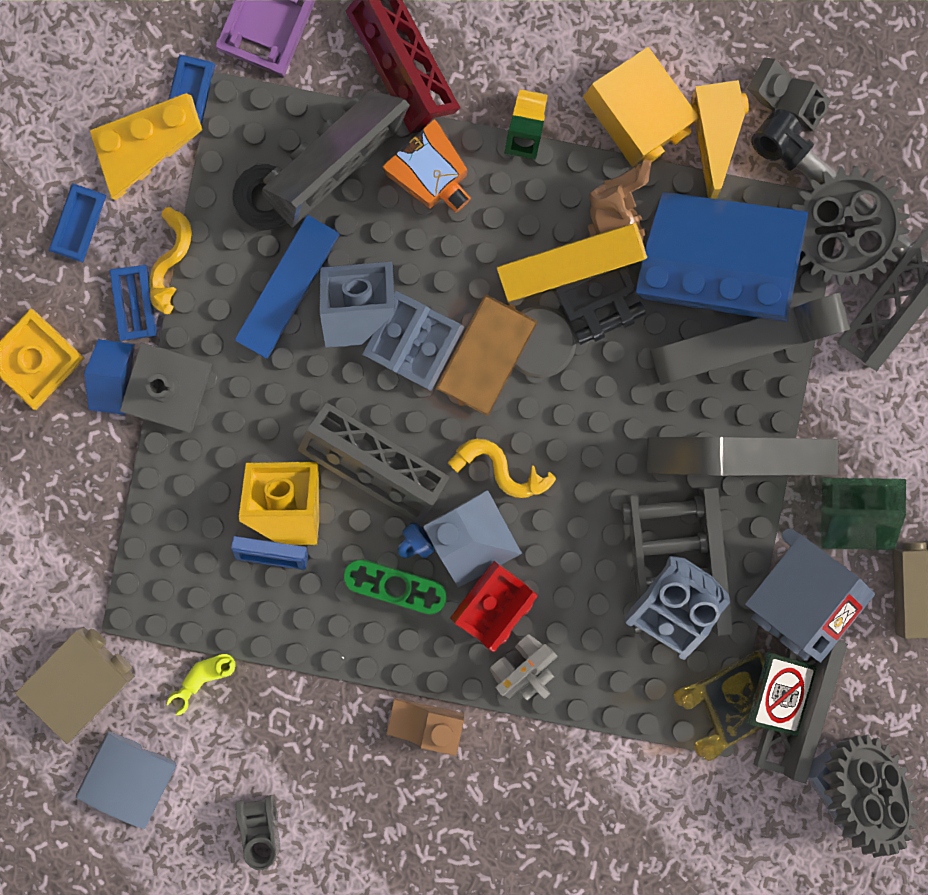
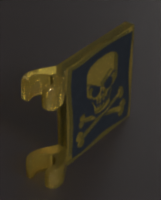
[673,651,769,761]

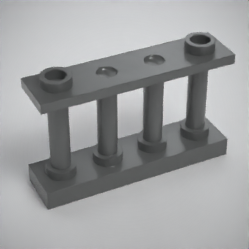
[621,486,733,643]

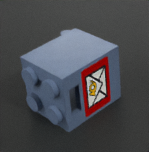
[745,529,875,663]

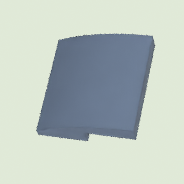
[362,291,465,391]
[76,731,177,829]

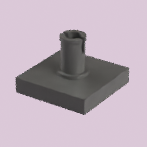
[120,342,213,433]

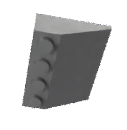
[262,90,410,227]

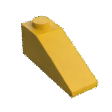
[691,80,749,199]

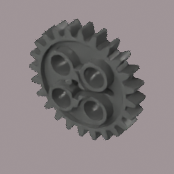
[791,165,910,286]
[823,734,918,858]

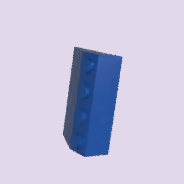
[636,192,808,322]

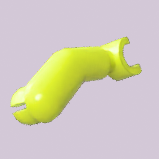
[167,654,236,715]

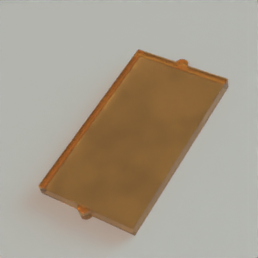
[436,294,538,416]

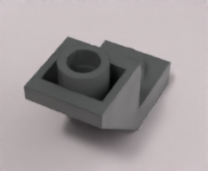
[747,57,831,132]

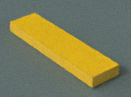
[497,222,647,302]

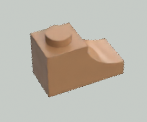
[386,698,464,756]

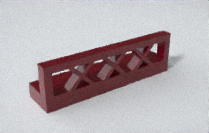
[345,0,460,134]

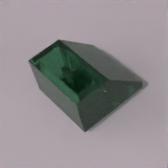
[821,477,906,550]

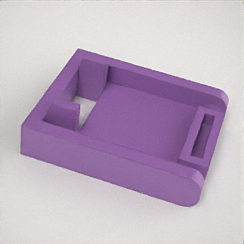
[216,0,316,77]

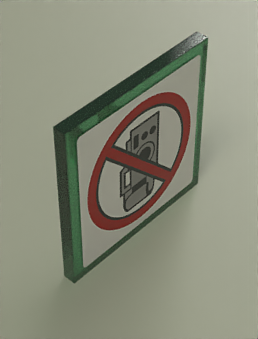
[747,652,817,736]

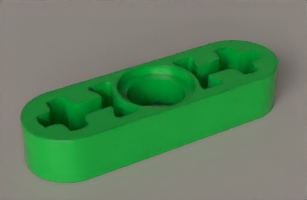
[344,559,446,614]

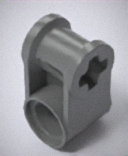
[235,795,280,870]

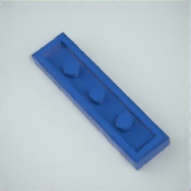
[235,215,340,359]

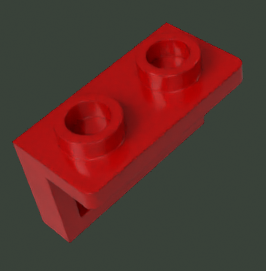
[450,561,537,652]

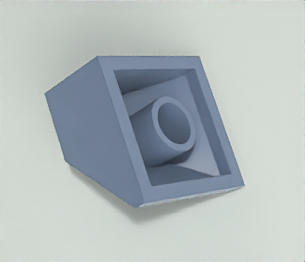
[320,262,395,348]
[423,490,522,588]

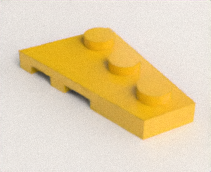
[90,93,202,200]

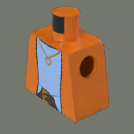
[383,119,471,213]

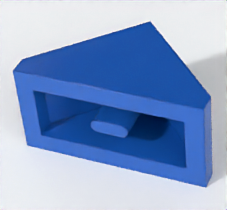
[84,339,135,415]

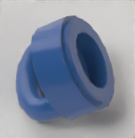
[397,522,435,558]

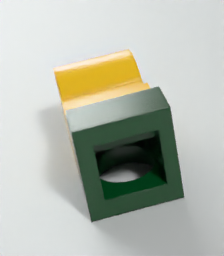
[504,89,548,160]

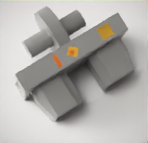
[490,635,558,700]

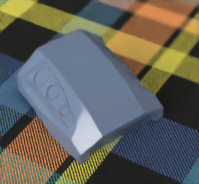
[625,557,730,660]

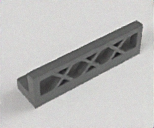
[837,224,928,372]
[297,402,450,525]
[753,641,848,784]

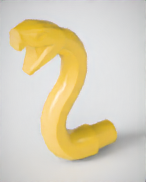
[149,207,192,314]
[447,438,556,498]

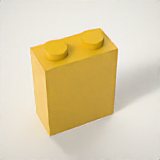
[583,47,699,167]

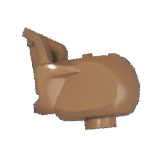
[588,159,651,242]

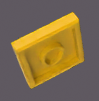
[0,308,85,410]

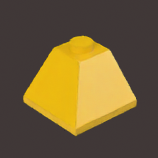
[239,462,319,545]

